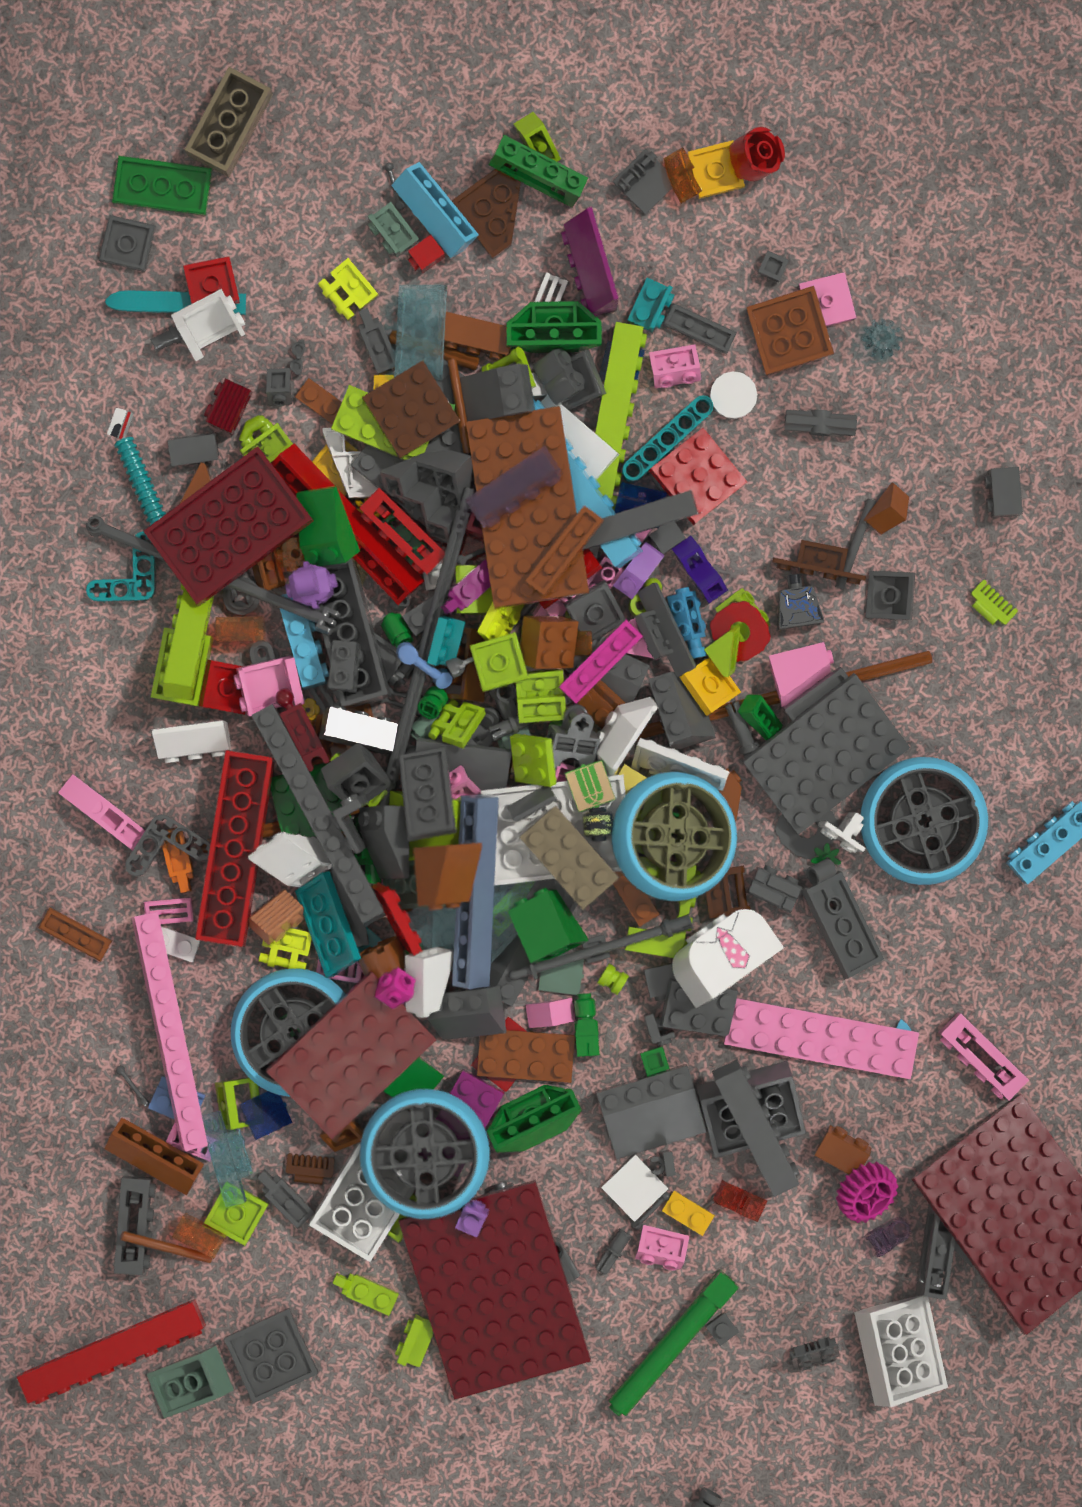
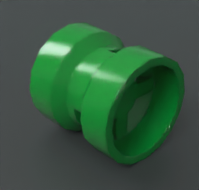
[418,686,448,719]

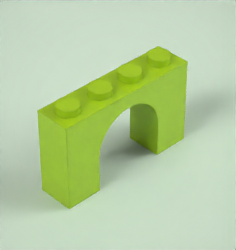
[625,856,700,958]

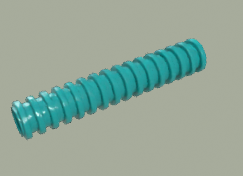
[114,436,166,526]

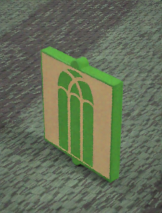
[565,760,616,812]

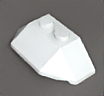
[596,697,658,776]

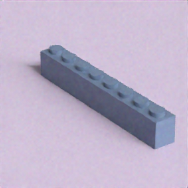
[452,794,499,989]

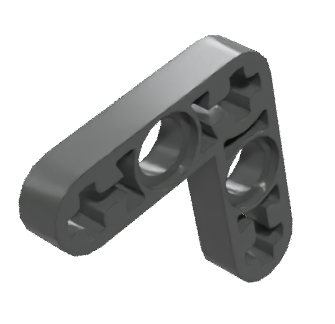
[126,814,211,876]

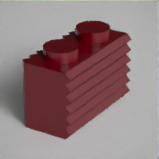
[204,378,252,435]

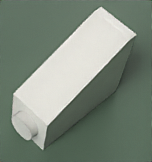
[405,947,454,1017]

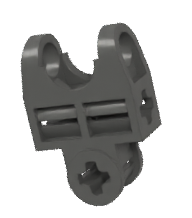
[547,704,600,771]

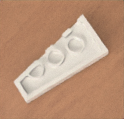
[631,738,729,791]

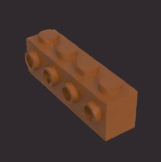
[104,1117,204,1196]

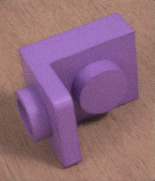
[455,1200,489,1237]

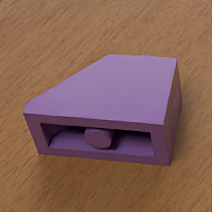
[613,542,665,599]

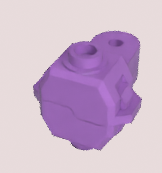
[285,561,338,610]

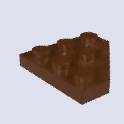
[452,163,521,260]

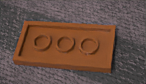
[477,1030,575,1083]

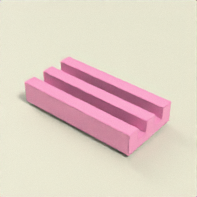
[144,898,194,924]

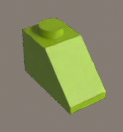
[513,112,561,162]

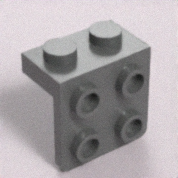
[332,794,369,854]

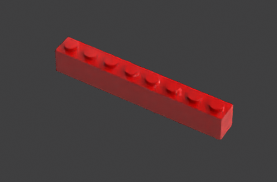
[271,443,425,605]
[17,1299,206,1404]

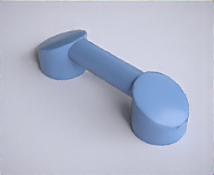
[396,642,453,689]

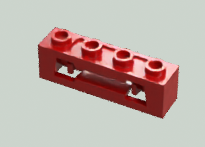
[360,488,445,575]

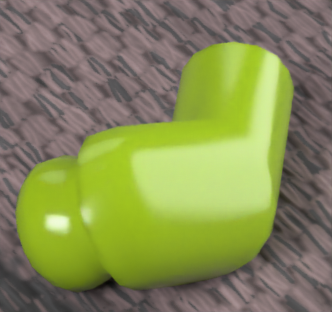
[238,415,269,442]

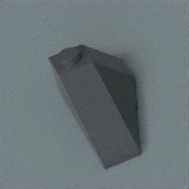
[481,931,536,1007]

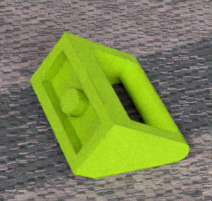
[215,1077,264,1130]

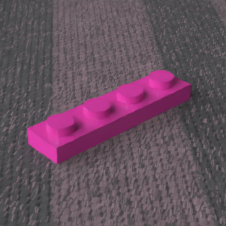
[559,620,643,704]

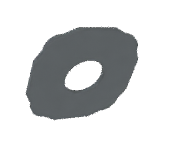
[775,810,839,859]

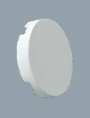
[710,371,757,419]

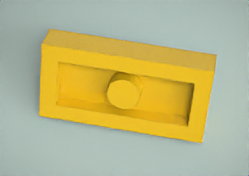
[662,1190,715,1236]

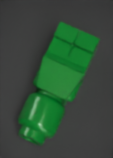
[574,993,600,1057]

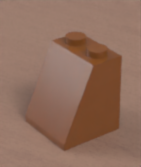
[414,843,482,910]

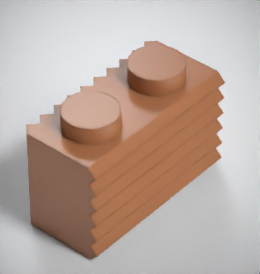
[249,889,304,945]

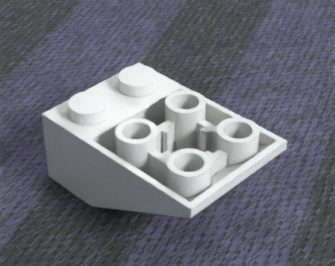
[248,832,332,887]

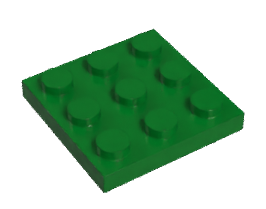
[271,762,352,838]

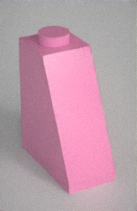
[769,642,834,707]

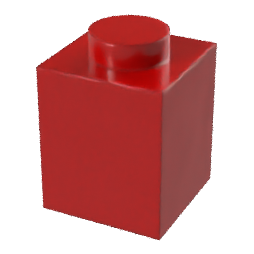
[407,234,445,274]

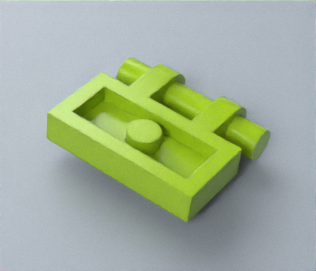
[428,699,486,749]

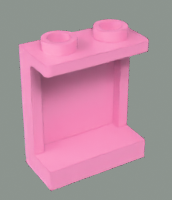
[233,655,305,717]

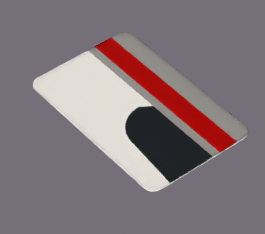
[107,408,133,439]

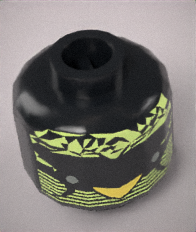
[582,807,613,842]

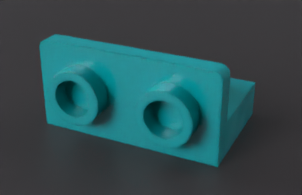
[627,277,675,333]
[427,616,465,666]

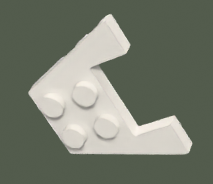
[322,428,378,499]

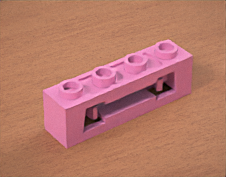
[938,1012,1029,1101]

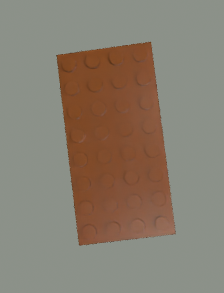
[466,406,589,609]

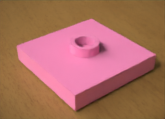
[798,272,856,326]

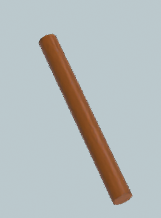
[447,359,471,454]
[120,1231,213,1263]

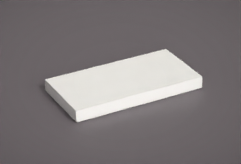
[541,394,620,480]

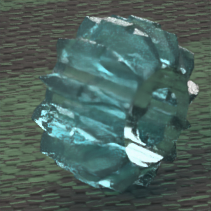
[862,318,903,359]

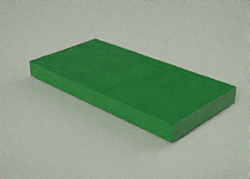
[112,156,212,216]

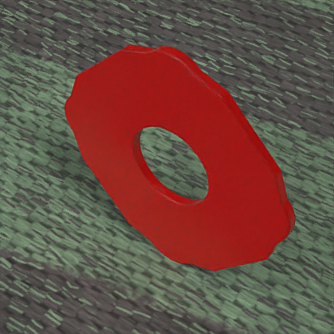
[710,601,771,662]

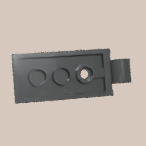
[801,858,884,980]

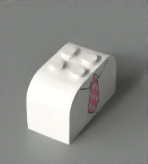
[672,909,784,1008]

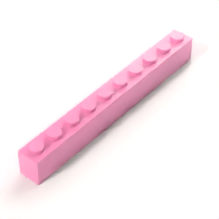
[131,912,208,1151]

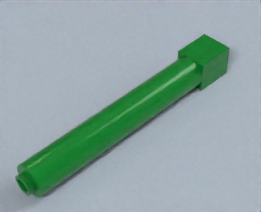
[609,1269,739,1417]

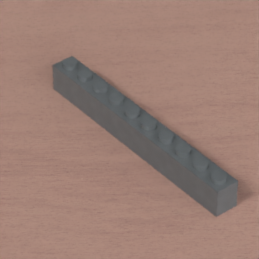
[252,704,386,927]

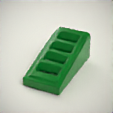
[738,694,783,741]

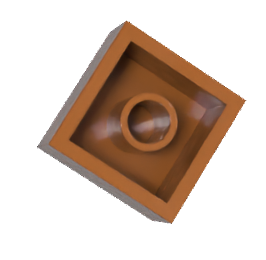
[520,616,579,669]

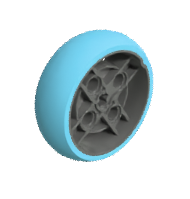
[861,757,988,885]
[231,969,346,1097]
[360,1089,490,1219]

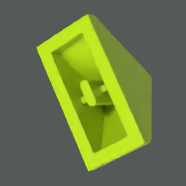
[704,626,741,677]

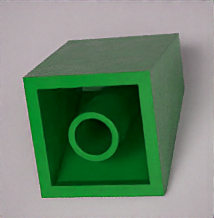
[508,888,589,963]

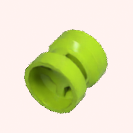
[597,963,629,995]

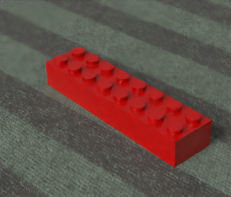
[195,750,275,947]

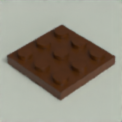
[362,360,460,459]

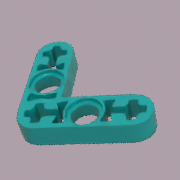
[86,532,156,602]

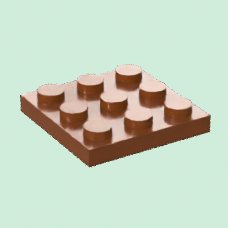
[746,286,834,376]

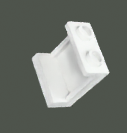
[171,289,246,361]

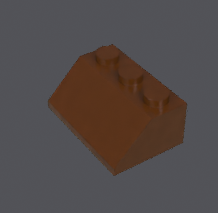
[432,628,485,702]

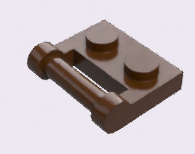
[705,865,751,919]

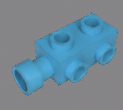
[667,587,707,659]

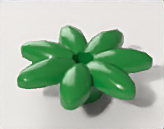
[811,843,841,865]

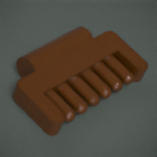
[286,1153,335,1185]

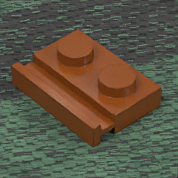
[577,680,625,729]

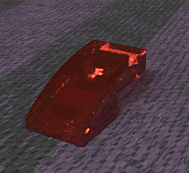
[712,1180,767,1222]

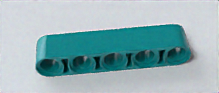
[622,395,714,483]

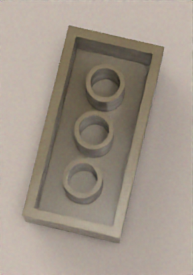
[185,67,273,177]
[519,806,619,910]

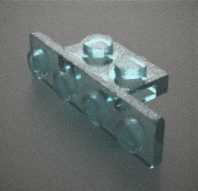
[202,1111,253,1207]

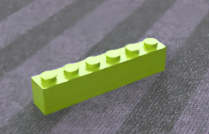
[159,584,214,700]

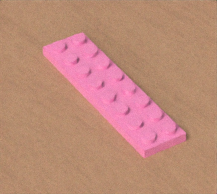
[724,998,919,1079]

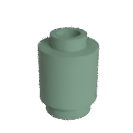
[410,715,439,741]

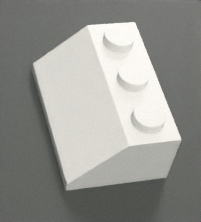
[152,721,231,763]

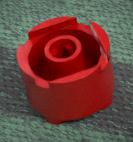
[729,127,785,181]

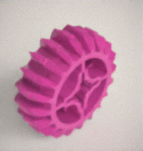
[836,1162,899,1223]

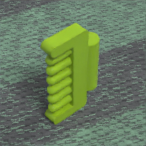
[970,580,1018,625]

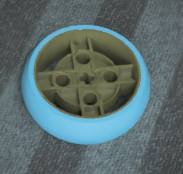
[612,772,737,901]

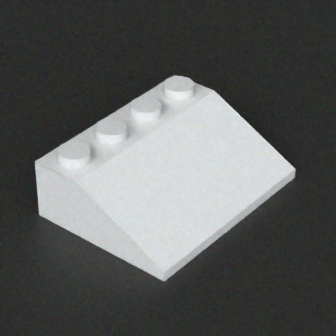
[309,1142,415,1262]
[854,1296,948,1407]

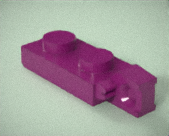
[441,559,491,614]

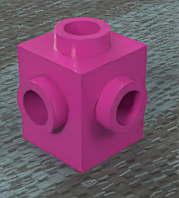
[375,967,416,1009]

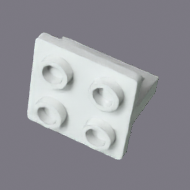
[818,812,866,853]

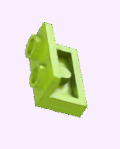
[239,422,293,463]
[395,1314,433,1367]

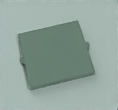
[538,954,584,995]

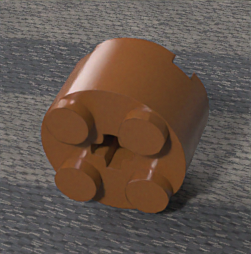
[357,936,407,979]

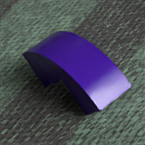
[672,536,728,603]

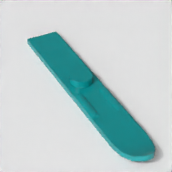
[105,290,246,315]

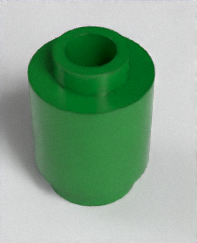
[381,613,413,648]

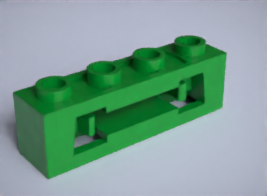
[488,135,588,208]

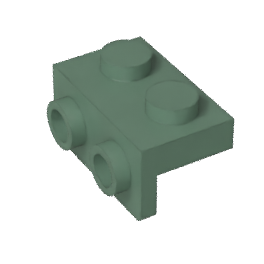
[367,202,419,257]

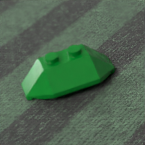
[507,301,602,353]
[487,1085,582,1152]

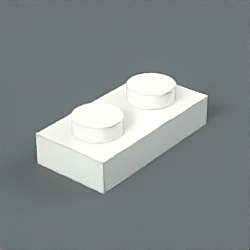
[161,926,201,962]

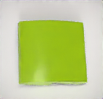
[516,669,566,723]

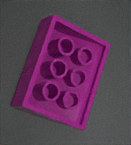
[560,207,619,317]

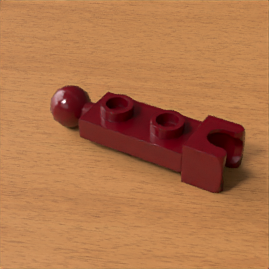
[275,688,330,772]

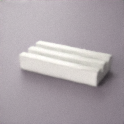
[535,272,568,302]

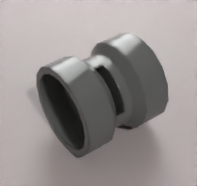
[692,1487,723,1507]

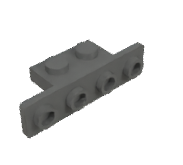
[634,583,696,677]

